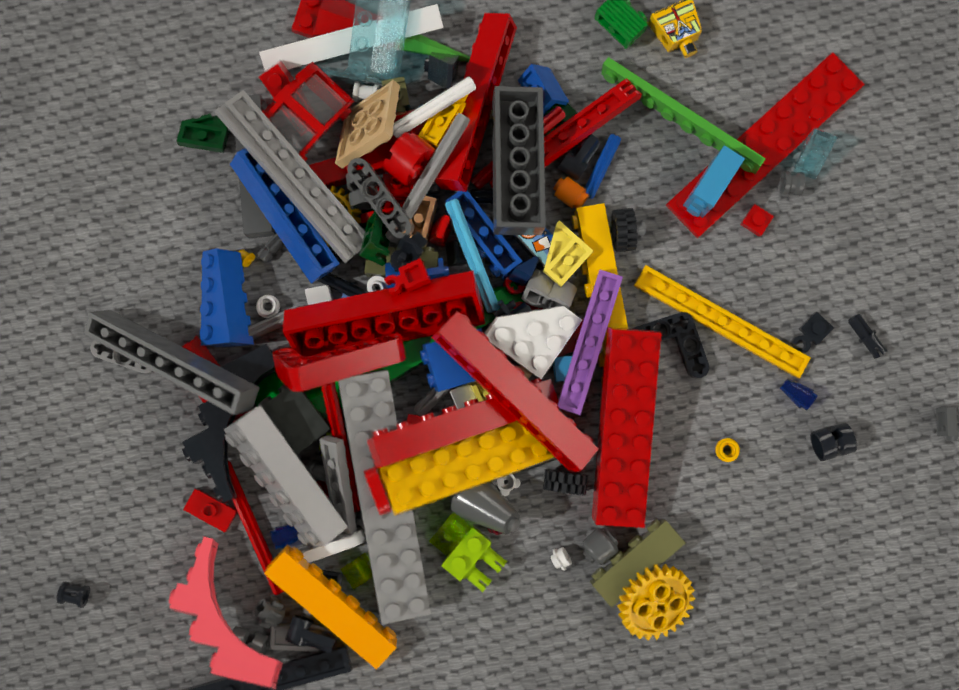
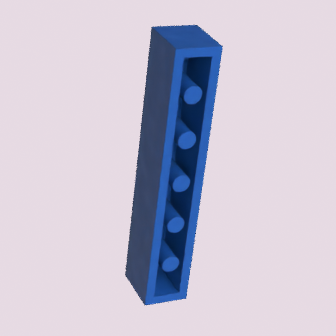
[230,148,340,284]

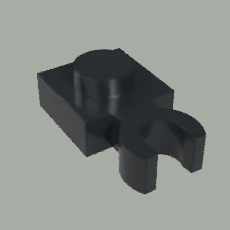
[790,312,834,353]

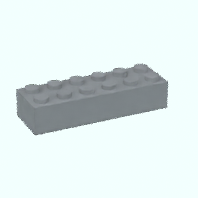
[224,406,348,547]

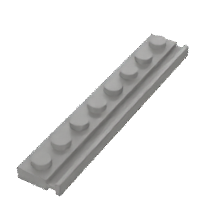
[215,90,365,263]

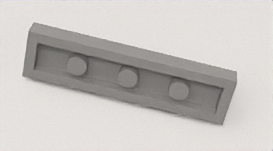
[320,436,357,534]

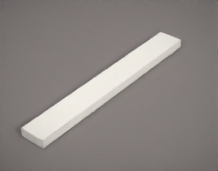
[259,4,444,71]

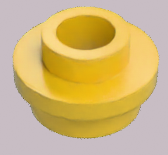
[715,438,740,462]

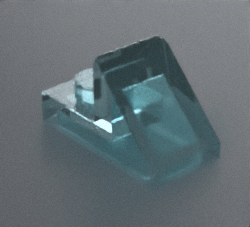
[793,128,838,180]

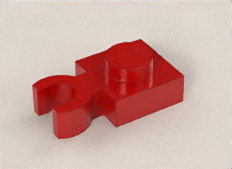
[384,258,431,296]

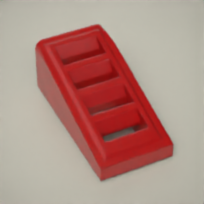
[428,215,452,248]

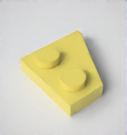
[543,221,593,287]

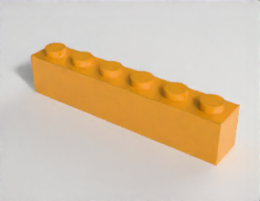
[264,544,397,670]

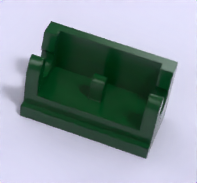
[359,211,395,266]

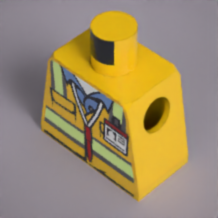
[648,0,702,58]

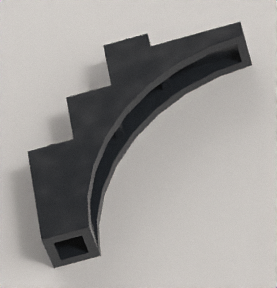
[182,344,276,503]

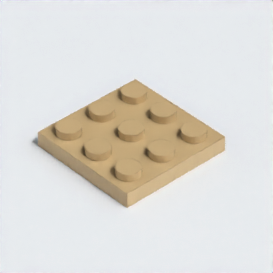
[335,80,400,168]

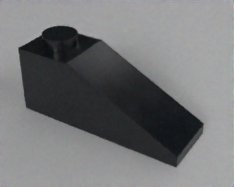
[424,52,459,89]

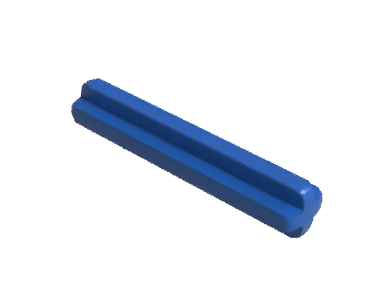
[585,134,621,199]

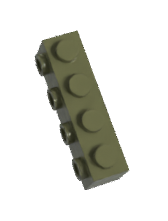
[589,519,685,608]

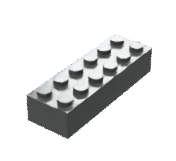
[492,86,546,235]

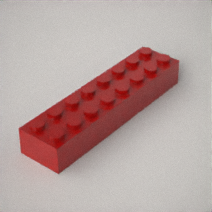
[283,271,485,358]
[592,327,662,528]

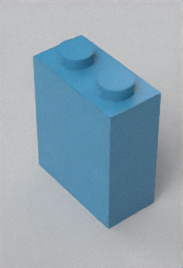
[683,145,745,218]

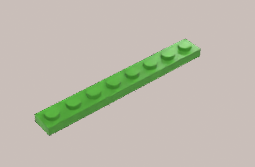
[602,57,766,174]

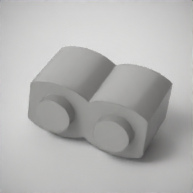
[521,269,577,310]

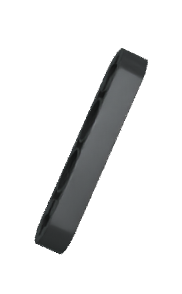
[347,158,414,239]

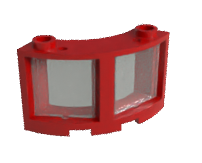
[262,62,355,162]

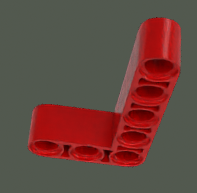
[272,333,406,392]

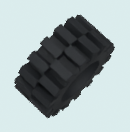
[611,208,638,252]
[543,469,588,495]

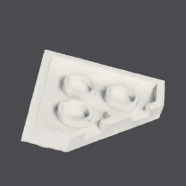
[484,306,582,379]

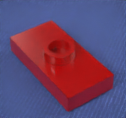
[183,488,238,533]

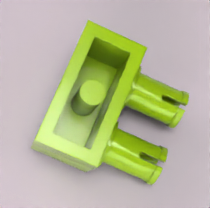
[441,525,507,592]

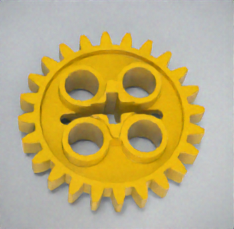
[617,564,695,640]

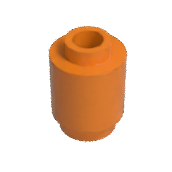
[553,177,589,209]

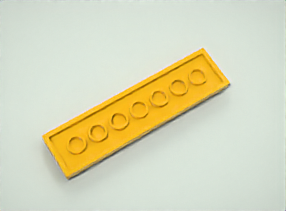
[377,421,555,516]

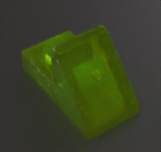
[429,512,472,556]

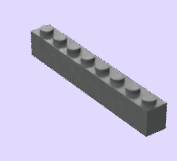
[84,310,259,415]

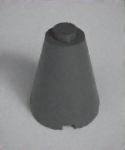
[451,482,521,534]

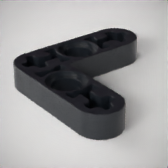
[632,312,709,379]

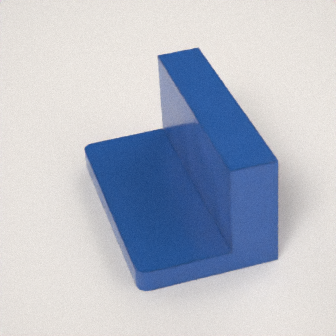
[518,64,569,116]

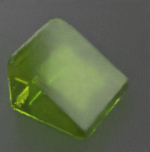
[340,553,373,589]

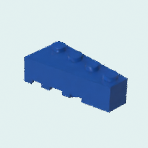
[200,248,254,348]

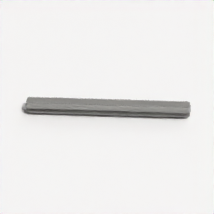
[385,113,470,243]

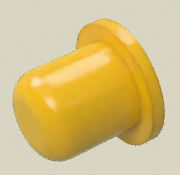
[238,249,255,267]

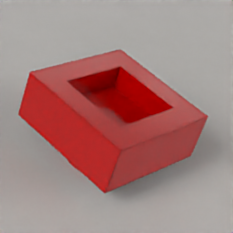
[740,204,774,237]

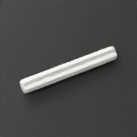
[393,77,476,138]

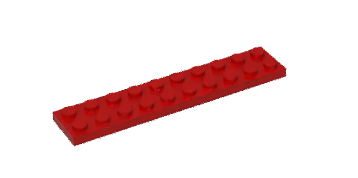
[666,52,865,239]

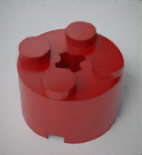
[383,130,436,189]

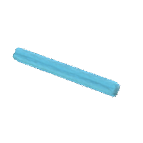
[445,199,500,313]

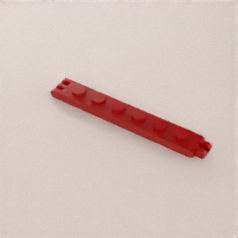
[490,79,642,188]

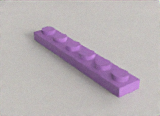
[557,270,623,415]

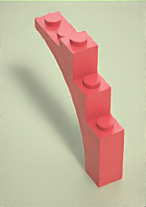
[169,537,282,689]

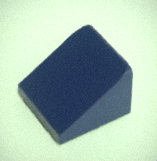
[509,256,539,286]

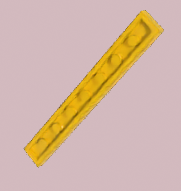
[634,265,811,378]

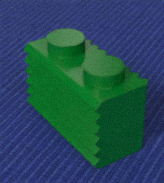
[594,0,649,49]

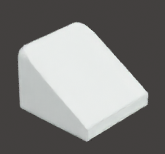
[305,285,332,305]
[449,383,476,409]

